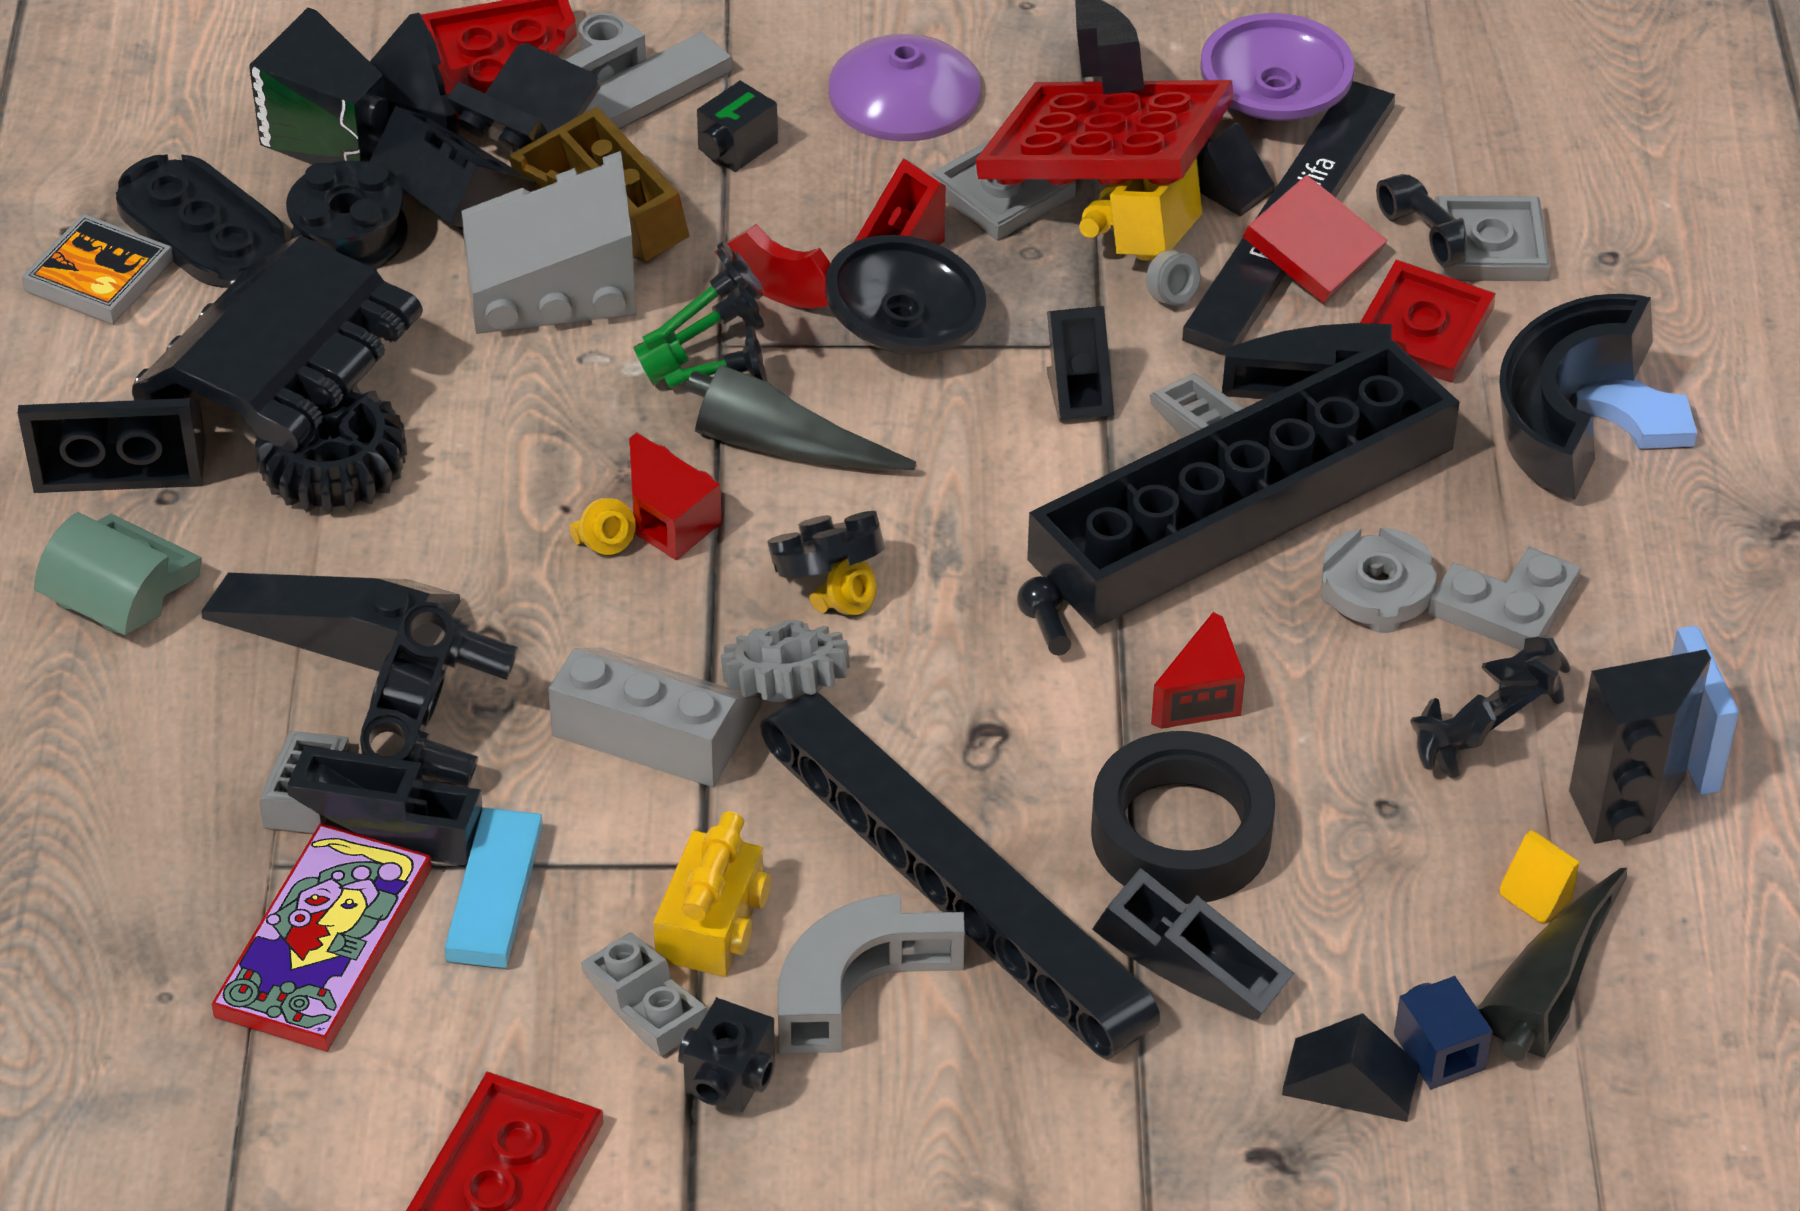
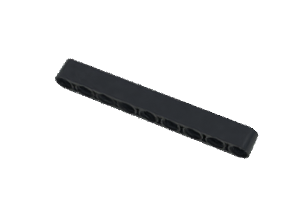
[760,692,1160,1059]

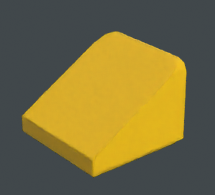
[1499,830,1580,924]

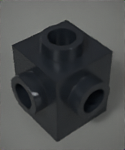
[678,997,775,1113]

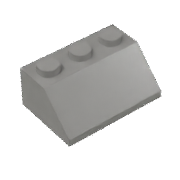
[548,648,761,788]

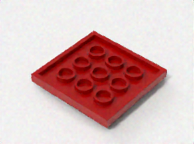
[976,80,1234,185]

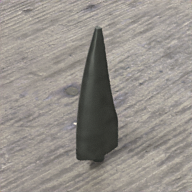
[687,365,917,470]
[1477,868,1627,1061]

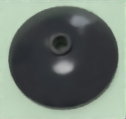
[824,235,986,355]

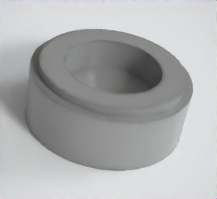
[1146,250,1201,306]

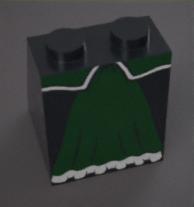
[249,7,388,165]

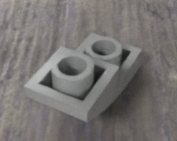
[581,932,708,1057]

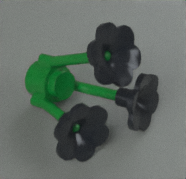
[633,241,768,389]

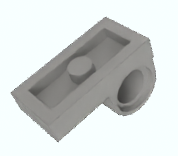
[564,12,646,83]

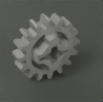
[721,620,850,702]

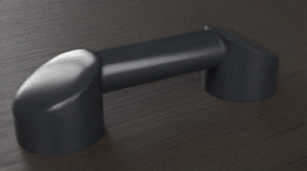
[1376,174,1467,267]

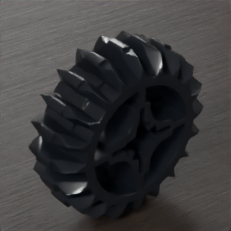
[255,385,407,515]

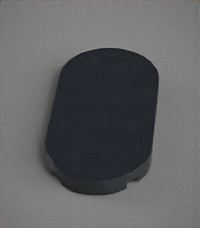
[116,154,286,288]

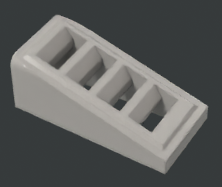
[1150,373,1243,438]
[259,731,350,833]

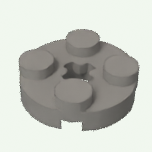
[1320,528,1436,633]

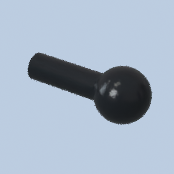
[1017,576,1071,656]

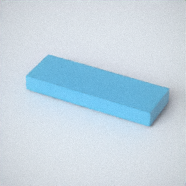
[444,807,543,969]

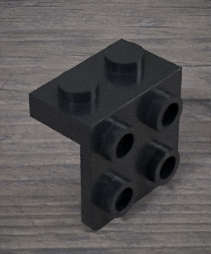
[447,43,601,153]

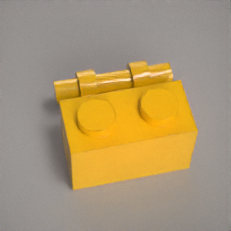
[1079,158,1202,261]
[653,811,771,977]

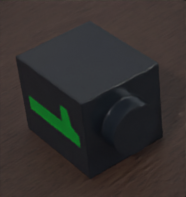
[697,80,778,172]

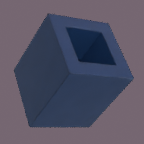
[1394,976,1493,1090]

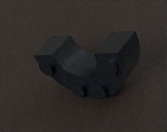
[1499,294,1653,499]

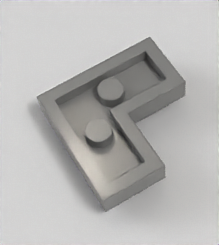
[1428,547,1581,651]

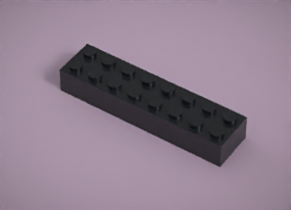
[1027,338,1460,629]

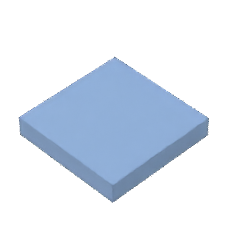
[1671,625,1739,795]

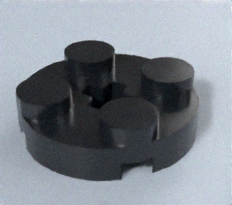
[767,511,885,578]

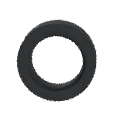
[1091,731,1275,904]

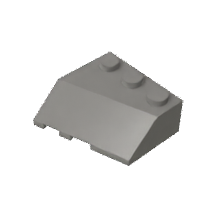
[461,151,636,334]

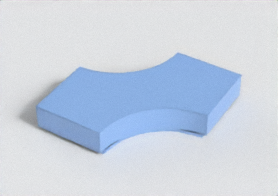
[1571,378,1697,449]

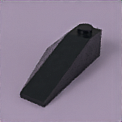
[201,572,460,672]

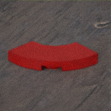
[715,224,830,308]

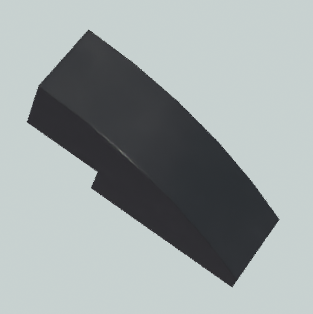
[1075,0,1145,95]
[1222,323,1392,399]
[287,745,483,865]
[1092,868,1295,1019]

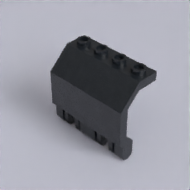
[132,235,423,451]

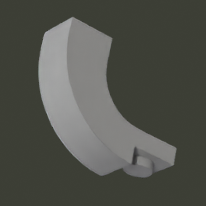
[778,894,965,1054]

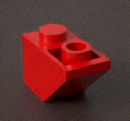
[629,432,722,560]

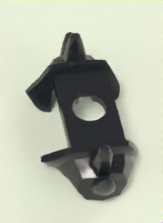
[1410,636,1571,778]

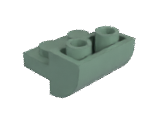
[34,512,202,635]

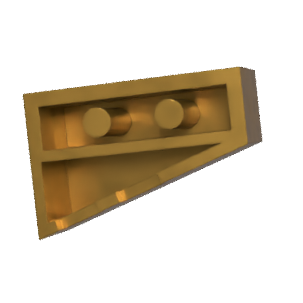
[509,106,690,262]

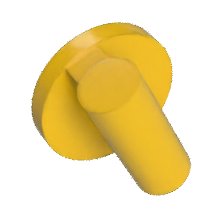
[569,498,636,555]
[809,558,877,615]

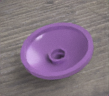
[1200,13,1354,121]
[829,34,981,141]

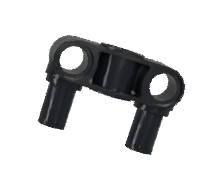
[360,602,518,787]

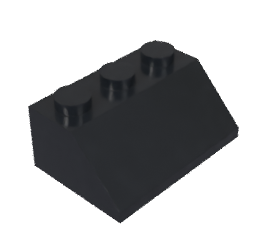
[17,398,206,493]
[1569,649,1711,844]

